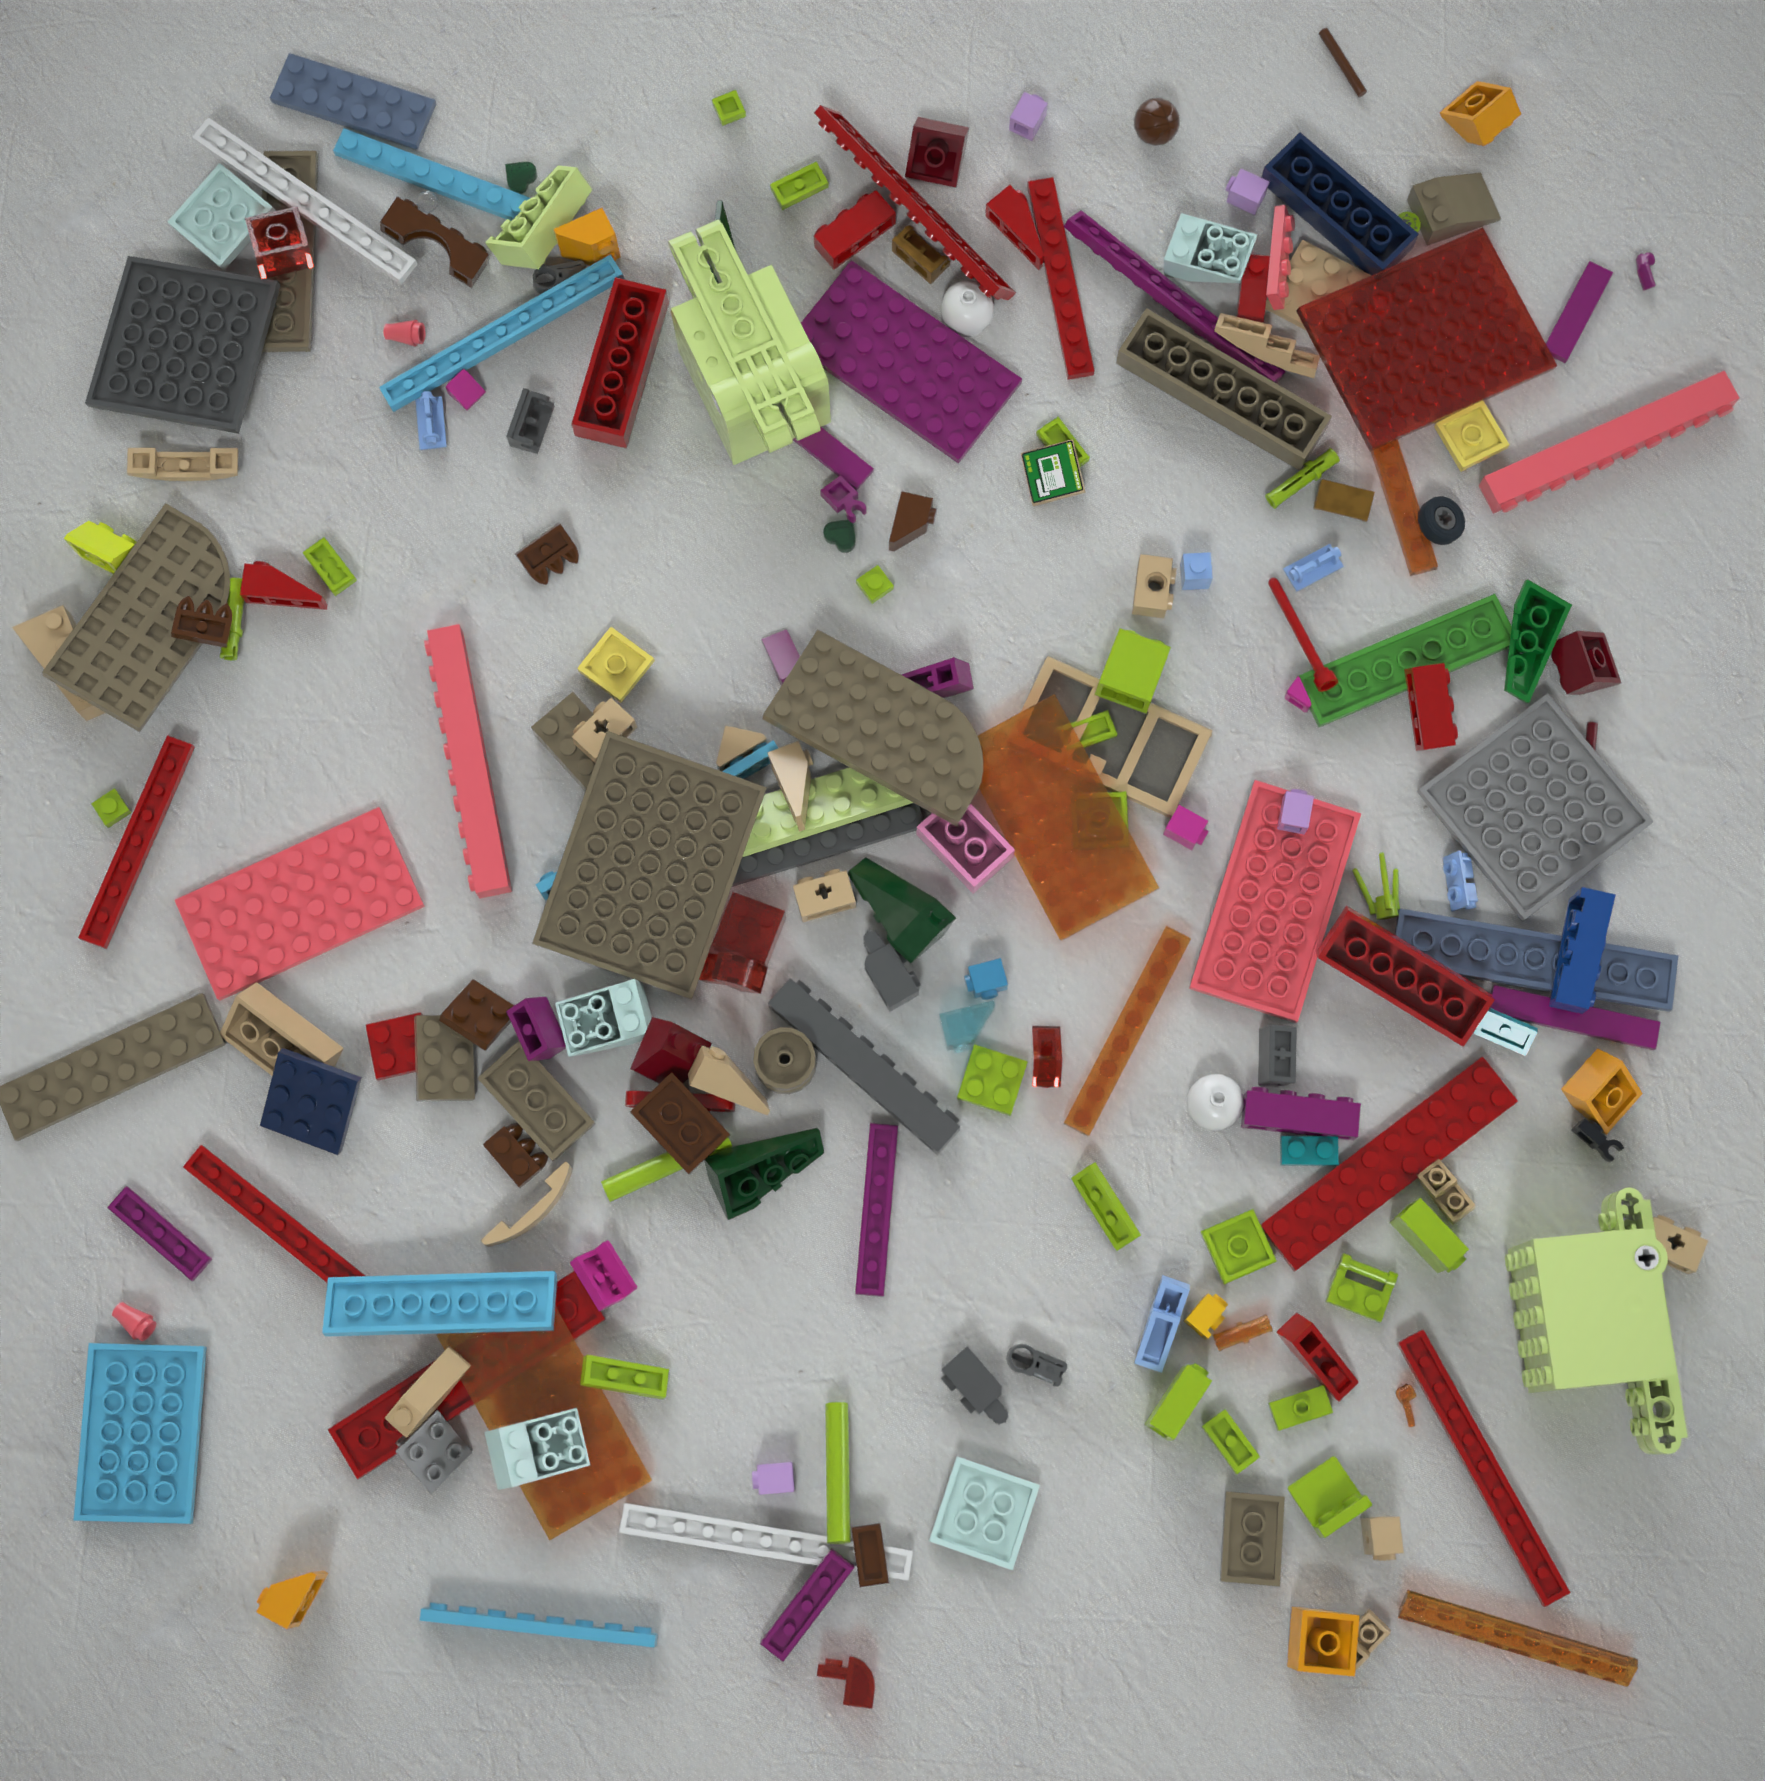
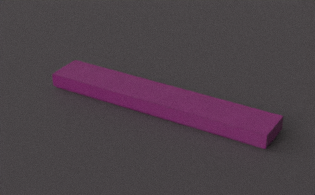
[792,426,874,491]
[1490,985,1661,1051]
[855,1123,898,1297]

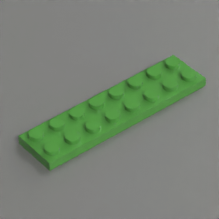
[1296,594,1512,728]

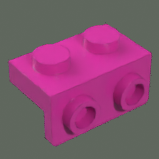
[570,1240,637,1312]

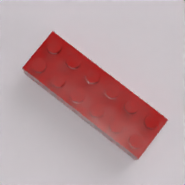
[571,277,669,449]
[1316,905,1495,1047]

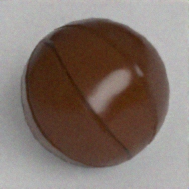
[1134,98,1180,146]

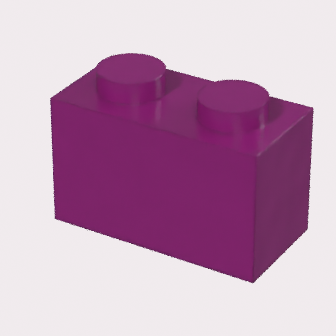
[506,997,566,1061]

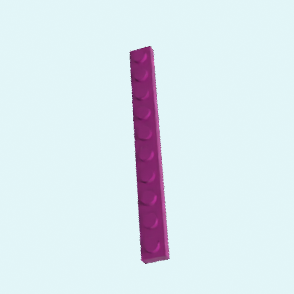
[1064,210,1286,383]

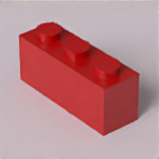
[814,190,896,270]
[1404,663,1458,751]

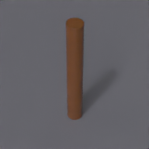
[1319,28,1367,97]

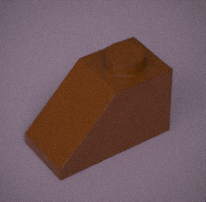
[889,491,937,551]

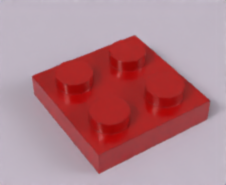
[366,1012,423,1081]

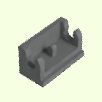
[506,388,555,454]
[1258,1025,1297,1086]

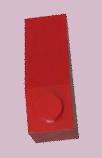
[985,184,1044,270]
[1236,254,1270,323]
[240,561,327,610]
[1276,1312,1359,1402]

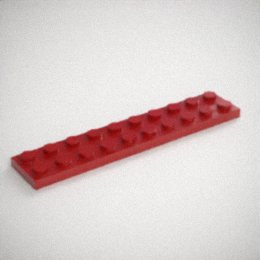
[814,105,1016,301]
[1260,1056,1518,1272]
[327,1271,606,1479]

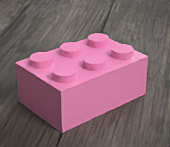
[916,804,1015,894]

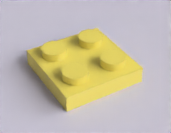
[1434,400,1510,472]
[577,627,655,703]

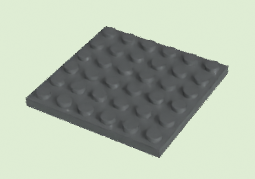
[85,256,281,434]

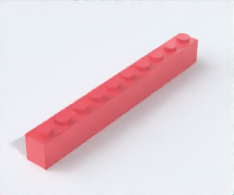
[1479,370,1739,514]
[424,624,512,899]

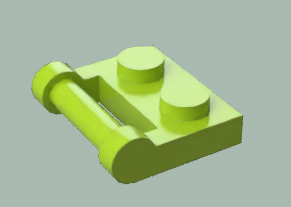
[1325,1253,1398,1323]

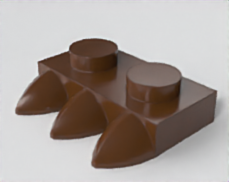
[515,523,579,585]
[171,596,232,648]
[482,1123,548,1188]

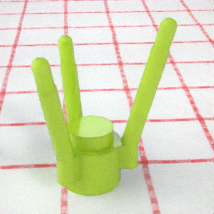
[1352,852,1400,920]

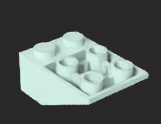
[1164,213,1257,283]
[555,979,652,1057]
[484,1408,590,1490]

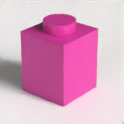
[1163,805,1209,850]

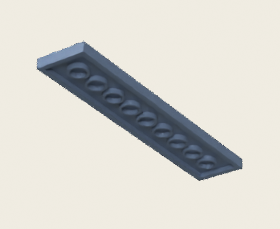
[1395,908,1679,1012]

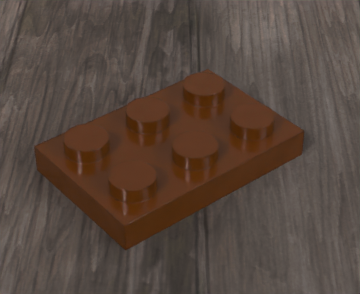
[630,1072,731,1175]

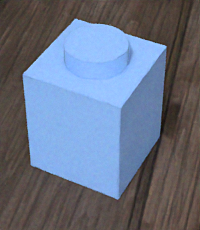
[1180,552,1213,590]

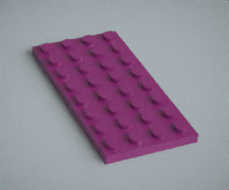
[801,260,1022,464]

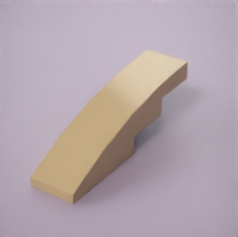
[1215,313,1320,378]

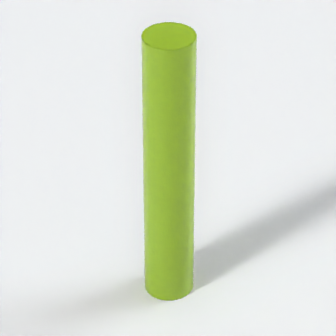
[601,1126,732,1202]
[825,1402,850,1544]

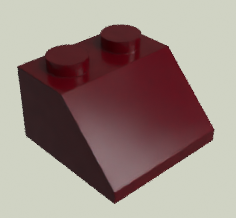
[905,117,969,188]
[1551,631,1622,695]
[630,1017,712,1084]

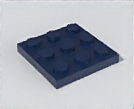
[260,1048,362,1155]

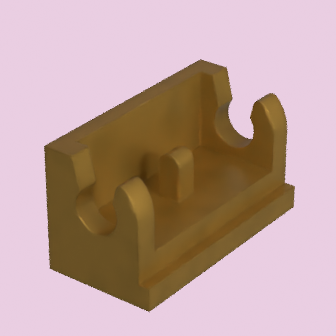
[892,224,950,284]
[1313,479,1375,522]

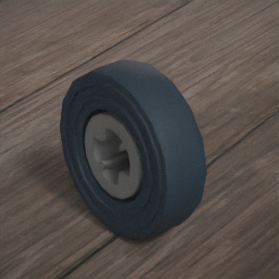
[1418,496,1465,545]

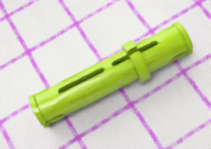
[1265,448,1340,509]
[219,578,244,661]

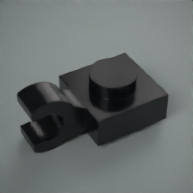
[1571,1119,1624,1162]

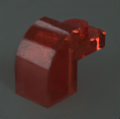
[699,952,768,994]
[817,1654,875,1709]

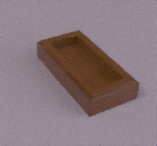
[851,1523,889,1587]

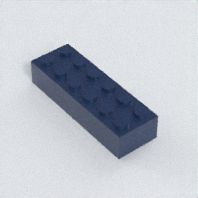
[1261,132,1419,283]

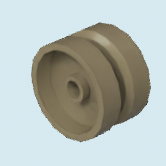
[753,1027,817,1094]

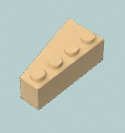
[12,605,105,721]

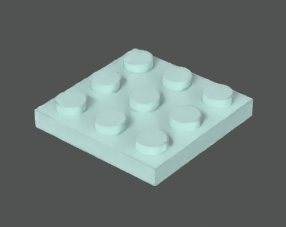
[167,163,277,270]
[929,1456,1040,1570]

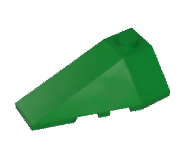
[1504,579,1572,703]

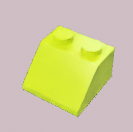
[64,521,137,574]

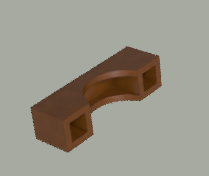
[380,196,489,288]

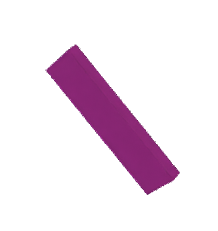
[1541,261,1614,364]
[107,1186,212,1281]
[760,1548,855,1662]

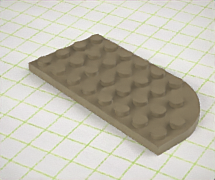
[42,503,230,732]
[762,629,983,826]

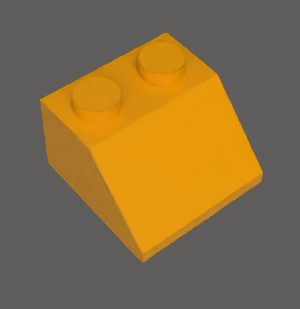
[1440,81,1521,146]
[553,208,621,266]
[1561,1048,1643,1135]
[256,1570,329,1629]
[1287,1606,1360,1677]

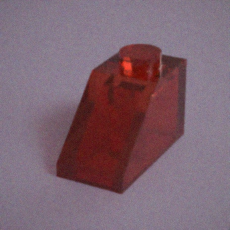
[1032,1026,1062,1088]

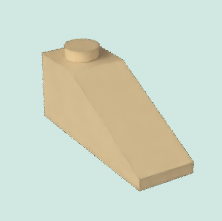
[767,741,813,832]
[688,1046,770,1116]
[385,1346,472,1437]

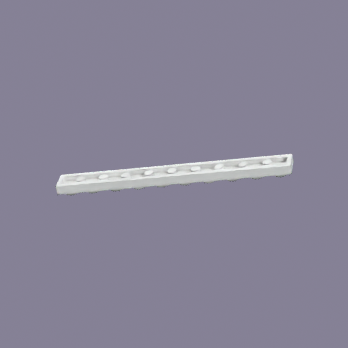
[192,118,418,285]
[619,1503,913,1580]

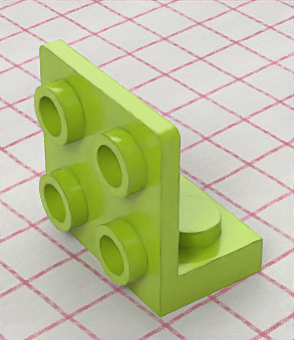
[1287,1456,1373,1538]

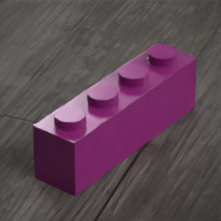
[1241,1087,1361,1141]

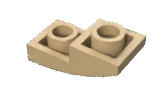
[1417,1159,1476,1225]
[1348,1609,1391,1677]

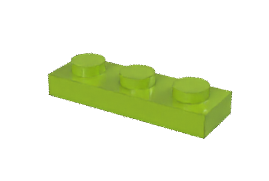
[1071,1162,1141,1251]
[580,1354,669,1400]

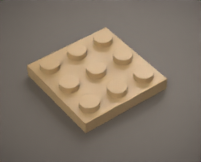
[1265,239,1373,345]

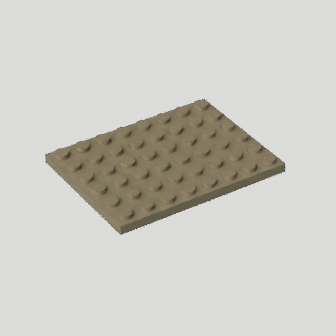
[532,731,767,999]

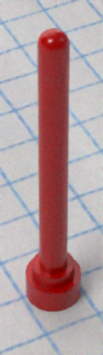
[1268,578,1338,692]

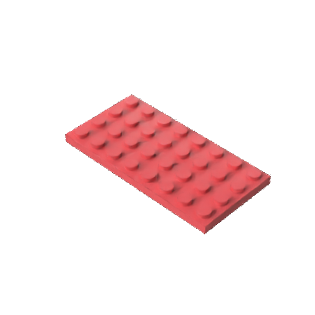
[1189,780,1361,1023]
[175,807,425,1001]

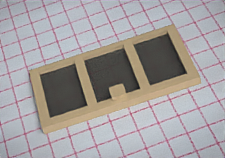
[1007,656,1213,818]

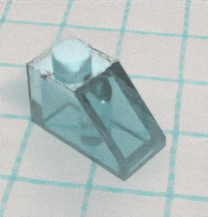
[939,1000,995,1053]

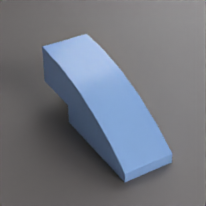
[1134,1275,1190,1373]

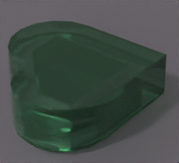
[505,162,537,194]
[823,520,856,553]

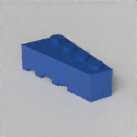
[1549,887,1616,1014]

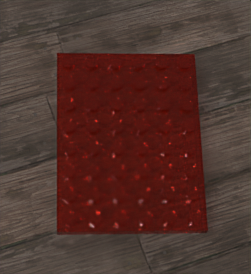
[1296,227,1557,451]

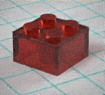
[245,206,314,279]
[712,892,786,969]

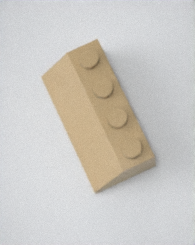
[220,982,344,1075]

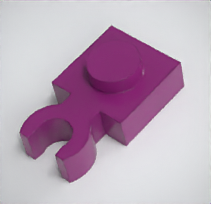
[820,475,867,523]

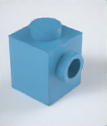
[964,958,1008,1000]

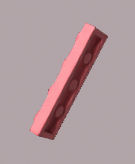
[1266,205,1295,310]

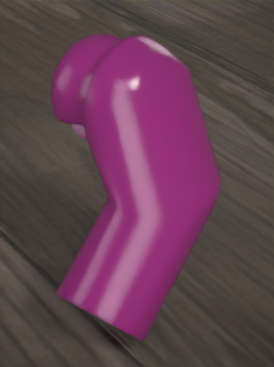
[1636,252,1656,291]

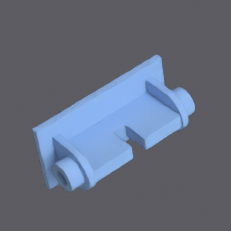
[415,391,447,450]
[1283,544,1344,592]
[1443,851,1478,911]

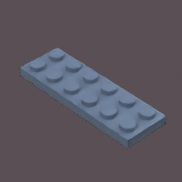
[270,53,436,150]

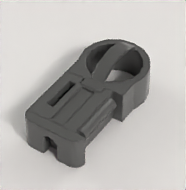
[533,260,586,294]
[1006,1344,1067,1387]

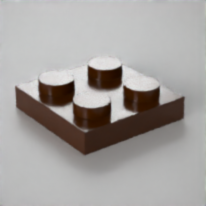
[439,979,514,1051]

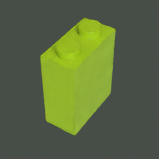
[1095,628,1171,714]
[1389,1198,1469,1274]
[1144,1363,1212,1441]

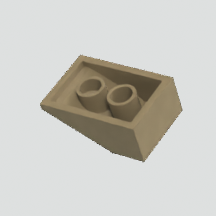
[1407,172,1501,246]

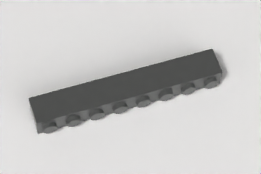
[768,978,960,1156]

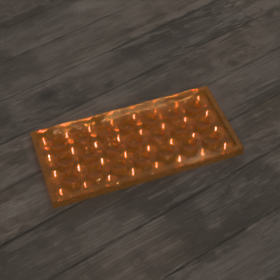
[978,694,1160,942]
[437,1305,652,1540]

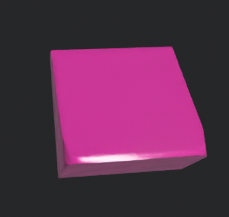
[446,369,486,411]
[1285,676,1312,713]

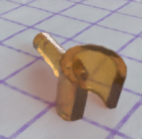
[1395,1384,1417,1427]

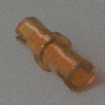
[1212,1314,1273,1352]

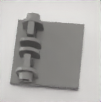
[395,1410,472,1494]

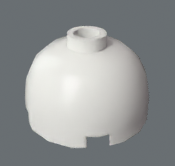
[941,280,994,336]
[1187,1074,1244,1131]

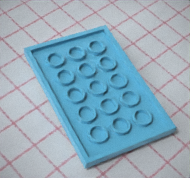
[73,1343,207,1524]

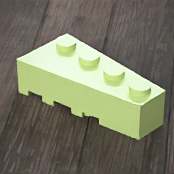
[485,165,592,269]

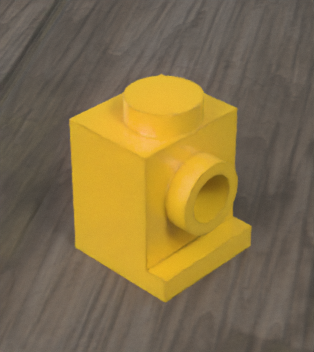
[1184,1293,1228,1340]

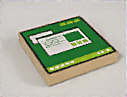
[1020,439,1086,506]

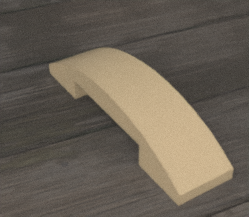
[127,448,238,481]
[481,1161,573,1247]

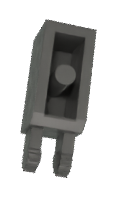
[863,930,921,1012]
[940,1346,1009,1425]

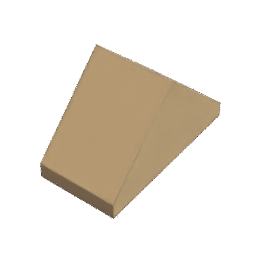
[716,726,767,771]

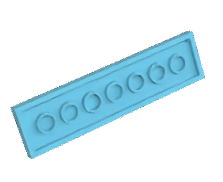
[322,1271,557,1337]

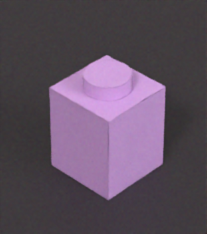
[1009,92,1048,141]
[1225,169,1269,215]
[1277,789,1314,835]
[752,1462,795,1495]

